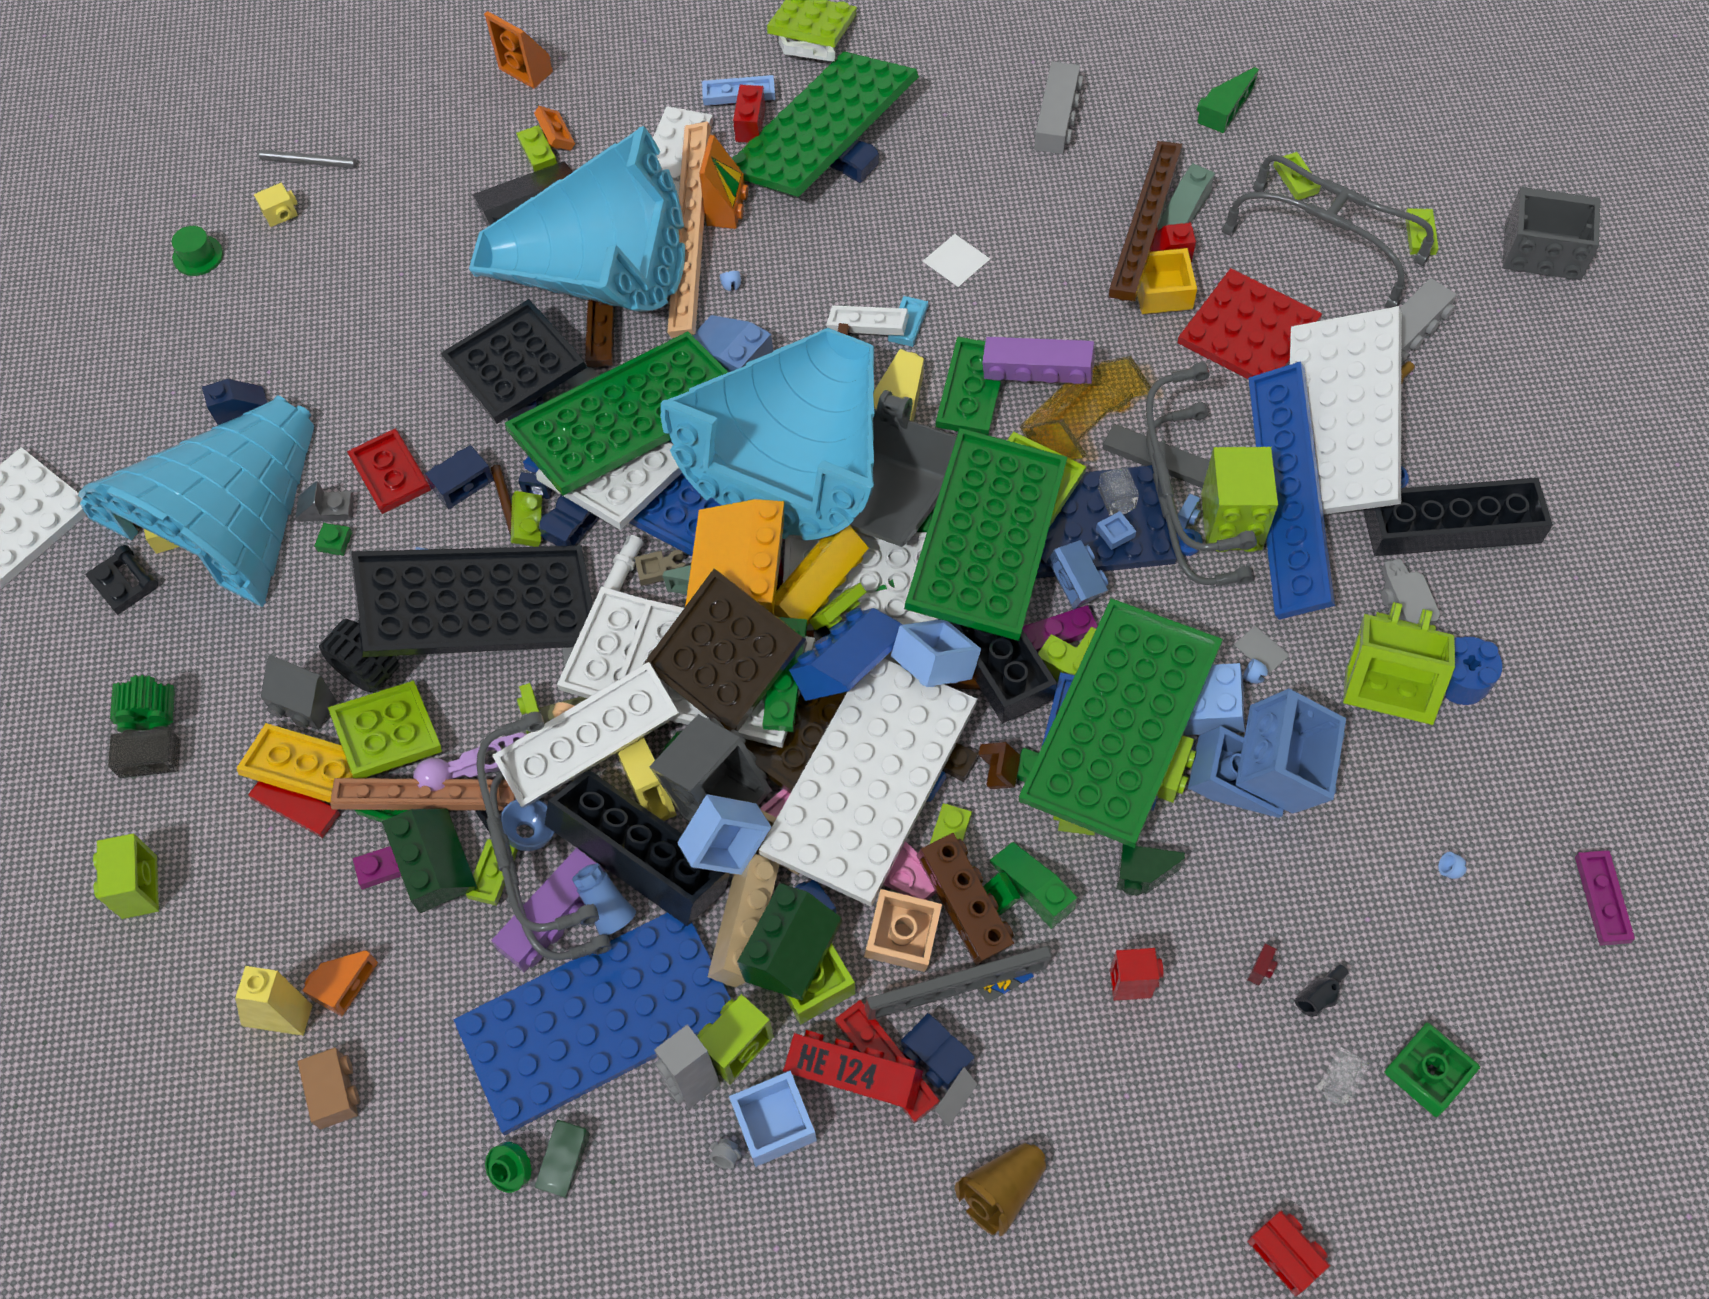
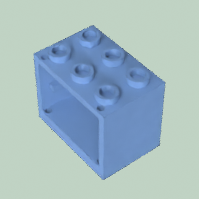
[1235,689,1346,814]

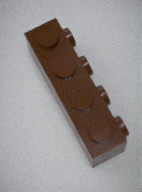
[916,833,1014,966]

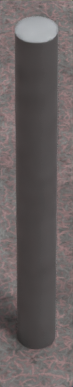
[259,150,356,168]

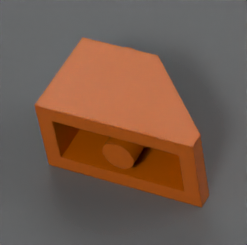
[302,950,378,1017]

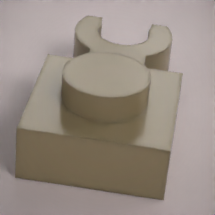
[634,550,686,586]

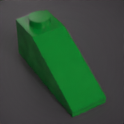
[1196,67,1259,134]
[990,842,1077,929]

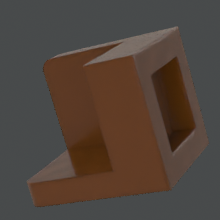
[978,742,1020,789]

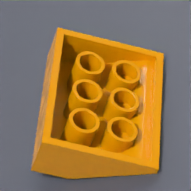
[685,499,784,614]

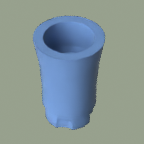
[572,863,636,935]

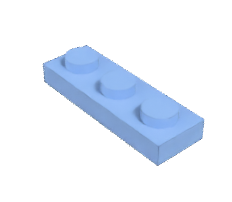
[702,75,776,105]

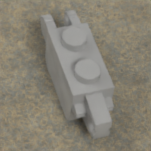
[1381,559,1440,625]

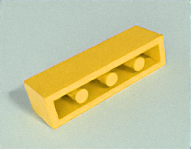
[774,525,869,625]

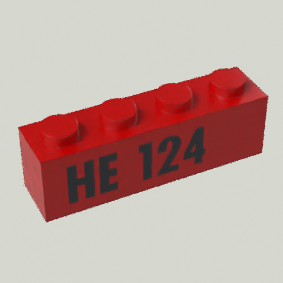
[783,1030,923,1110]

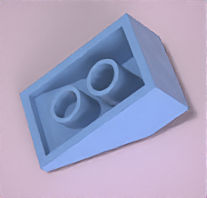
[692,315,773,372]
[1188,726,1284,818]

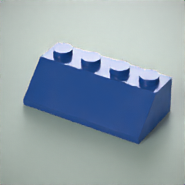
[789,608,903,701]

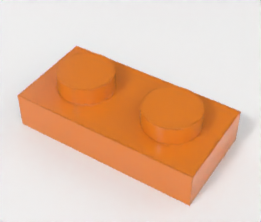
[534,106,575,151]

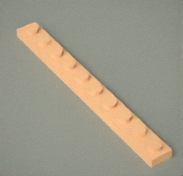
[667,121,711,338]

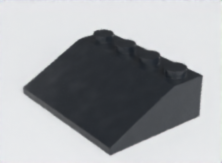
[472,161,573,227]

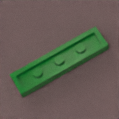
[762,617,807,732]

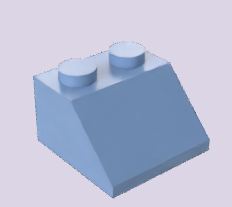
[1047,540,1108,610]

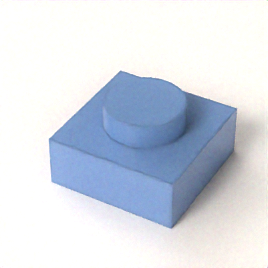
[1178,494,1201,529]
[1096,511,1136,550]

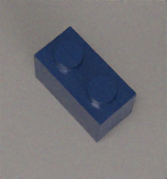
[425,445,494,510]

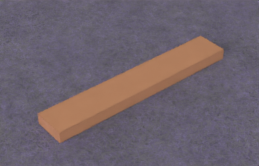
[330,778,516,811]

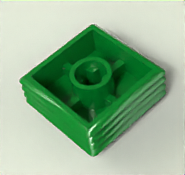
[1384,1023,1480,1117]

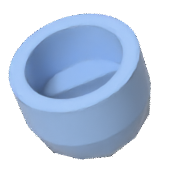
[720,271,741,291]
[1243,658,1268,684]
[1438,852,1467,879]

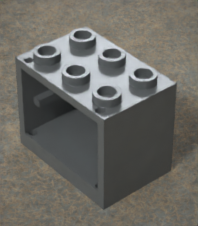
[1502,187,1601,280]
[649,714,772,822]

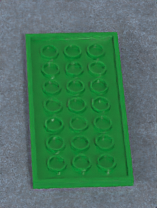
[732,51,919,197]
[505,331,728,496]
[904,428,1067,641]
[1018,598,1223,848]

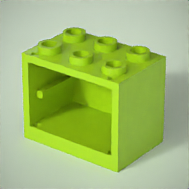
[1201,447,1278,552]

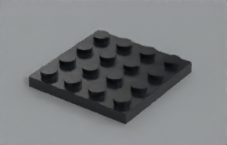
[440,299,587,424]

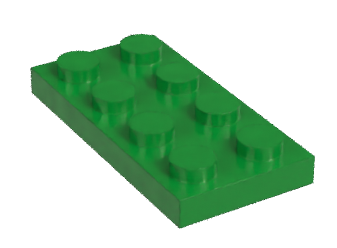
[936,337,1002,436]

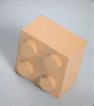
[864,889,942,972]

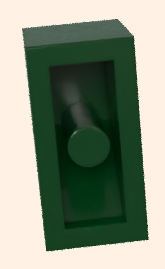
[1116,844,1185,895]

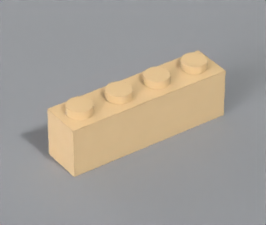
[707,854,780,988]

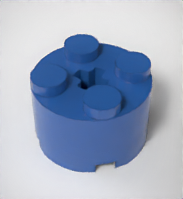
[1445,637,1503,705]

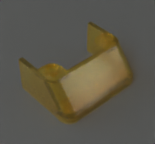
[1020,356,1151,460]

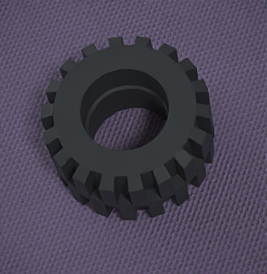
[319,619,400,693]

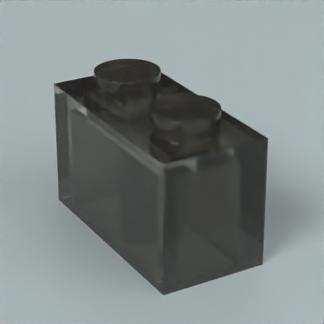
[108,726,181,778]

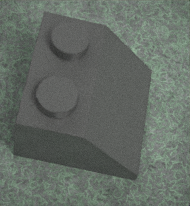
[260,655,337,730]

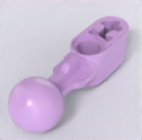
[413,733,526,791]

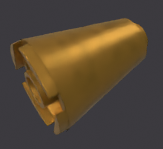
[954,1143,1046,1236]

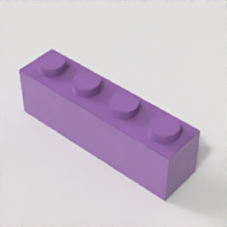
[982,337,1095,384]
[491,848,605,972]

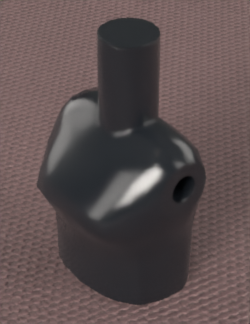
[1294,964,1349,1017]

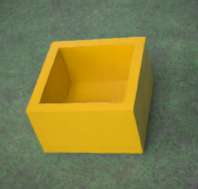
[1137,248,1197,314]

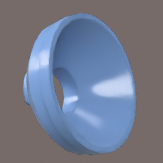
[500,799,554,851]

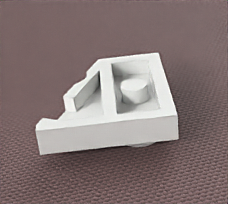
[779,36,835,61]

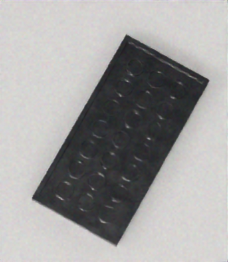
[351,545,593,657]

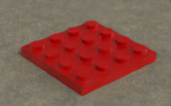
[1177,268,1323,380]

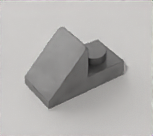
[295,481,354,522]

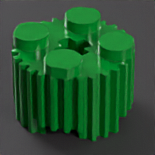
[110,675,175,734]

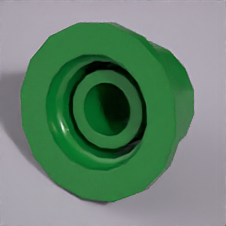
[171,226,224,276]

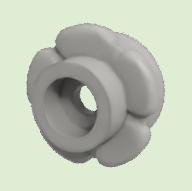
[709,1139,741,1169]

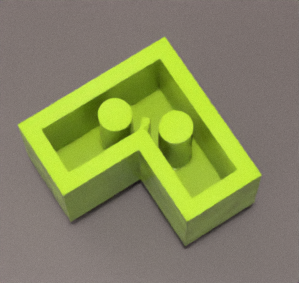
[1038,626,1096,684]

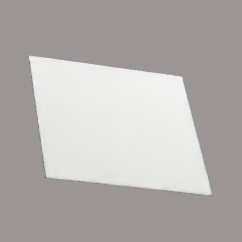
[922,234,990,287]

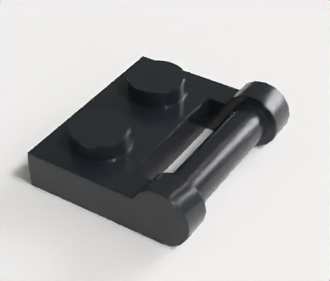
[85,545,158,615]

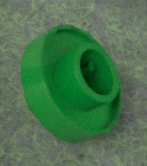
[485,1142,532,1193]

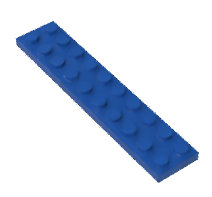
[1248,361,1335,620]

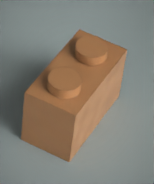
[297,1047,360,1130]

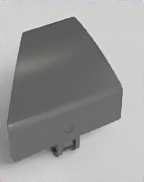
[850,390,957,547]

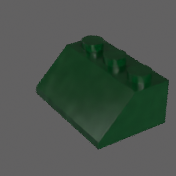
[382,809,478,913]
[737,883,842,1000]

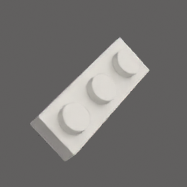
[826,305,909,336]

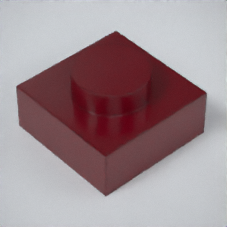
[1248,944,1278,986]

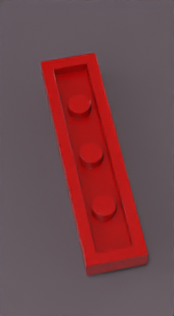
[835,1000,940,1124]

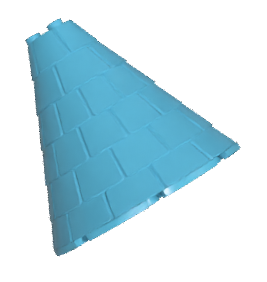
[469,126,685,312]
[661,328,874,540]
[78,395,315,607]

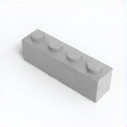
[1034,61,1083,154]
[1400,278,1457,365]
[654,1024,720,1109]

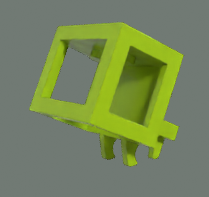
[1343,602,1455,725]

